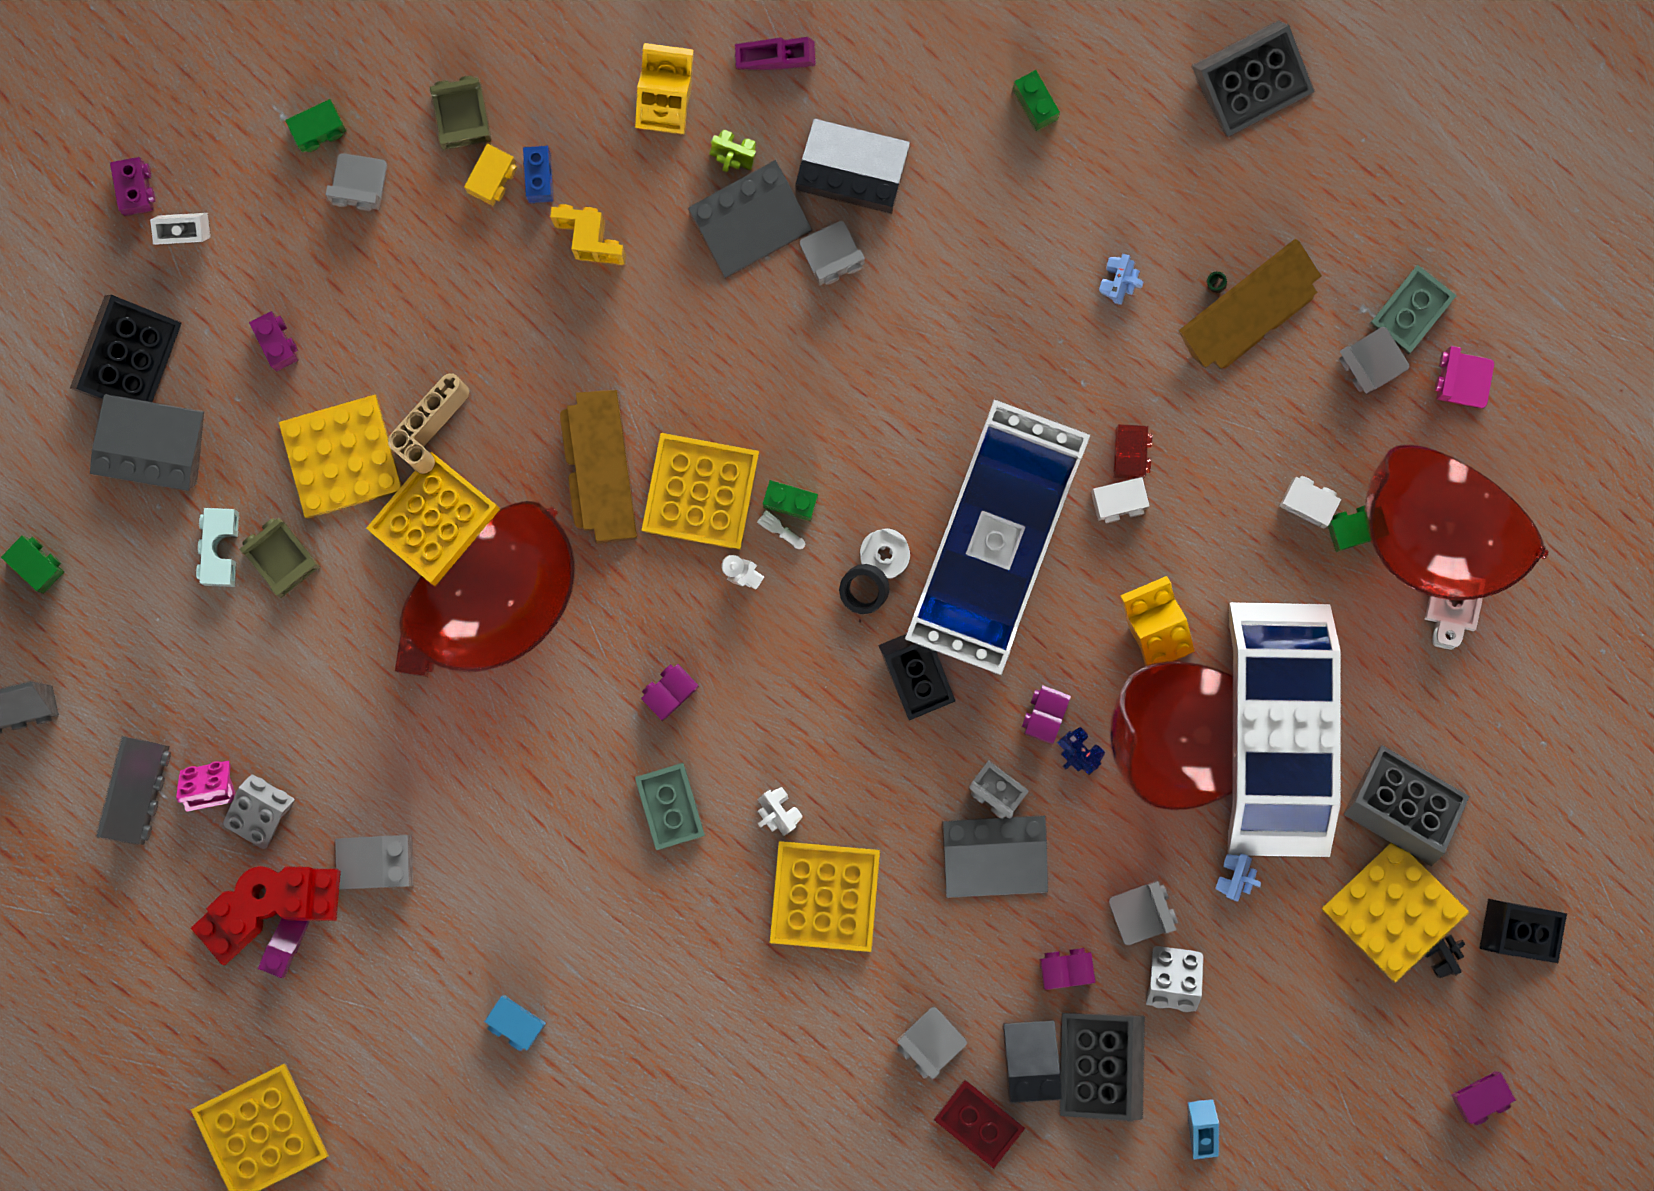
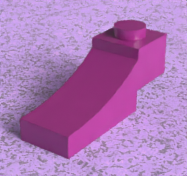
[258,918,310,978]

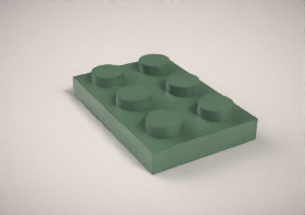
[1370,265,1457,355]
[635,763,705,850]

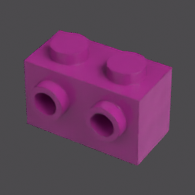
[110,157,156,216]
[249,311,299,372]
[1451,1071,1516,1126]

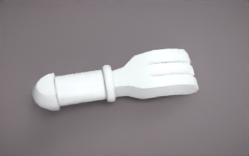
[757,510,805,549]

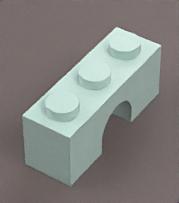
[196,508,239,587]

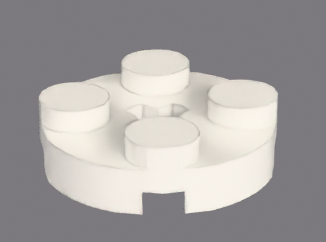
[860,529,910,579]

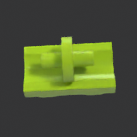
[709,130,756,173]

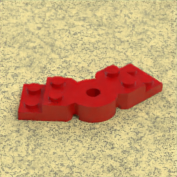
[191,866,341,966]

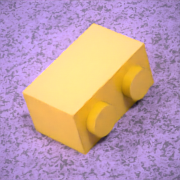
[464,143,517,206]

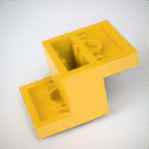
[635,43,694,134]
[550,204,626,265]
[1121,576,1195,671]

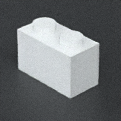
[150,213,210,245]
[1279,476,1341,529]
[1091,477,1149,523]

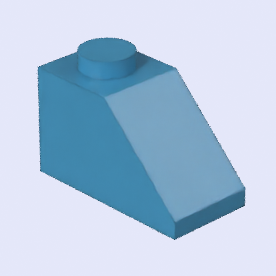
[1188,1100,1219,1159]

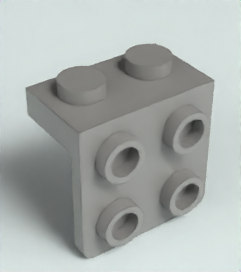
[326,153,387,211]
[800,221,865,286]
[1339,327,1409,394]
[969,760,1029,819]
[223,774,295,849]
[1109,881,1178,945]
[1146,946,1203,1012]
[897,1007,967,1080]

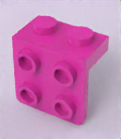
[1435,346,1494,408]

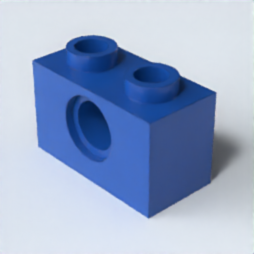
[523,146,554,203]

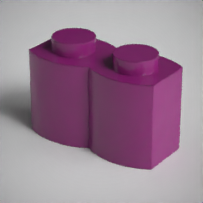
[641,664,699,722]
[1022,685,1071,745]
[1039,948,1096,990]

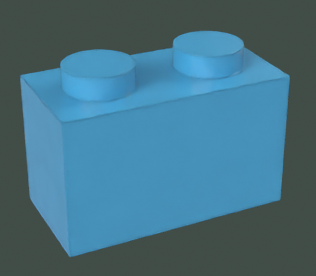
[484,995,546,1051]

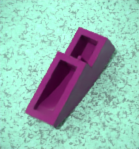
[735,37,816,70]

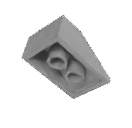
[335,835,413,889]

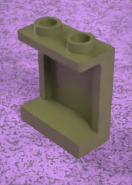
[429,76,492,150]
[239,518,320,598]

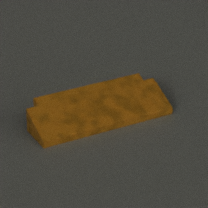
[1178,238,1322,369]
[560,390,637,544]

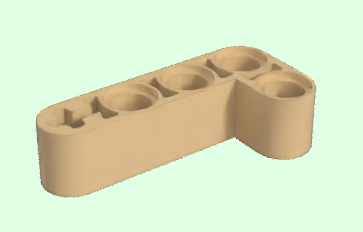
[388,373,469,474]

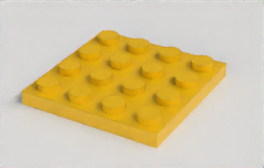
[279,395,402,519]
[641,433,759,550]
[366,452,500,586]
[770,841,880,952]
[1322,843,1469,983]
[191,1063,329,1191]

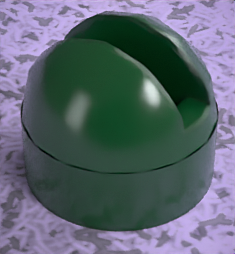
[1207,271,1227,293]

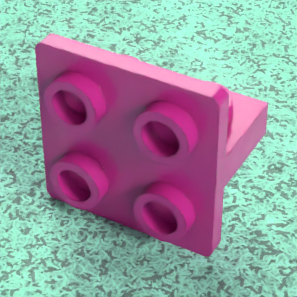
[176,761,236,812]

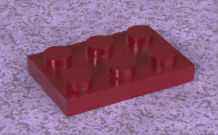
[933,1080,1026,1169]

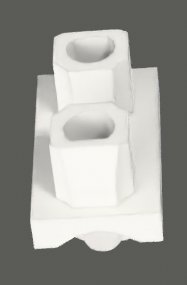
[722,555,764,589]
[757,787,803,836]

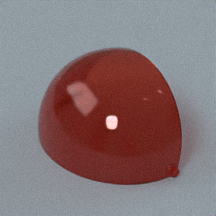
[1365,445,1549,600]
[399,501,575,672]
[1110,661,1274,810]

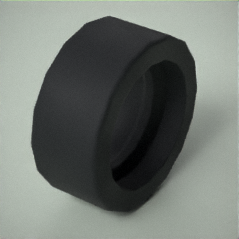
[839,564,890,615]

